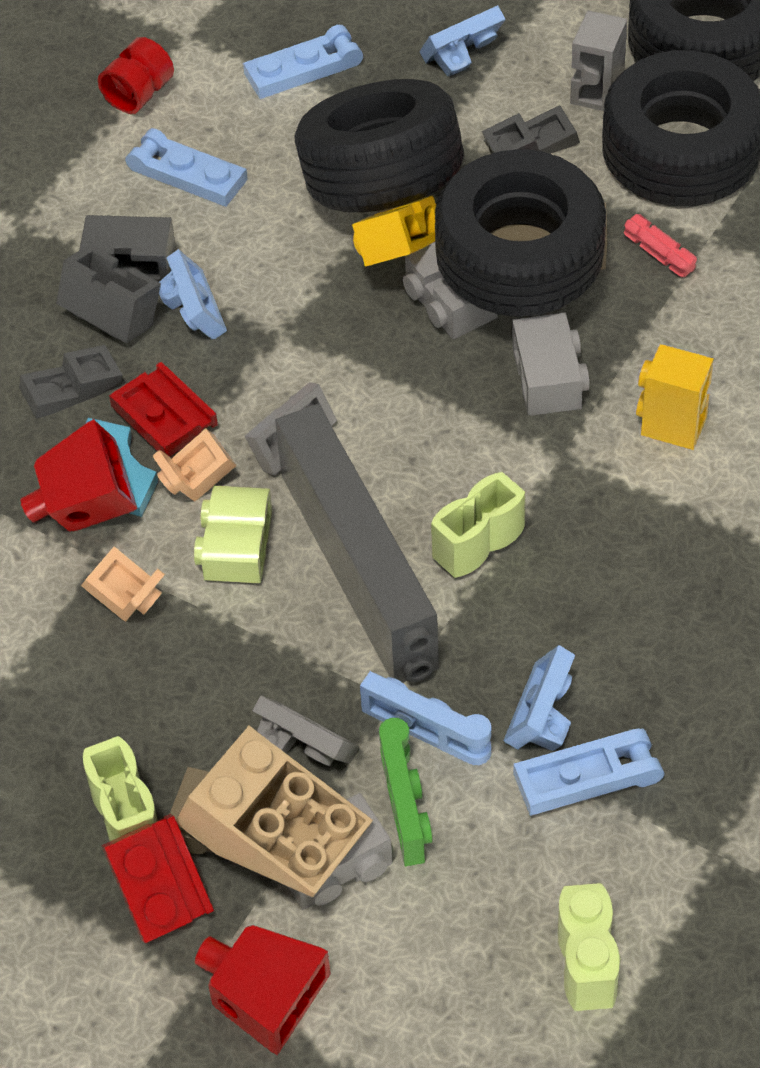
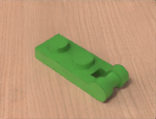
[379,718,432,867]

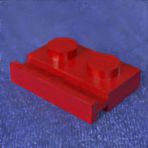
[109,362,218,457]
[101,814,214,943]

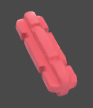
[624,214,697,277]

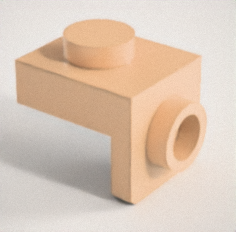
[153,429,236,501]
[81,547,165,622]

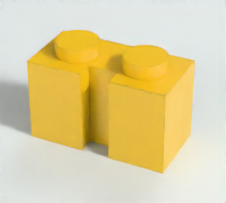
[352,195,436,267]
[636,344,714,450]

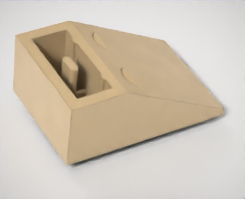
[176,726,373,897]

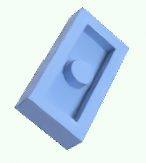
[419,5,506,76]
[159,249,227,339]
[503,645,575,751]

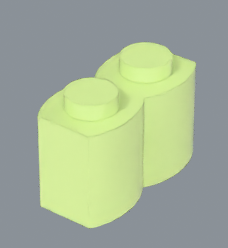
[431,472,525,578]
[194,486,272,583]
[83,736,158,841]
[558,883,620,1011]

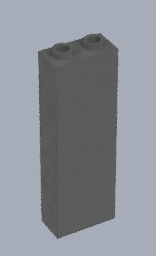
[275,403,439,683]

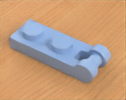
[243,25,363,99]
[125,128,248,207]
[360,671,491,765]
[513,728,664,816]

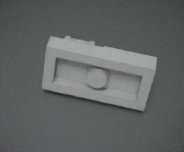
[245,382,337,475]
[253,696,359,766]

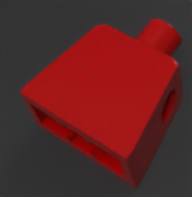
[20,419,137,531]
[195,925,331,1055]

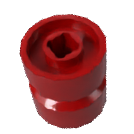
[97,37,174,114]

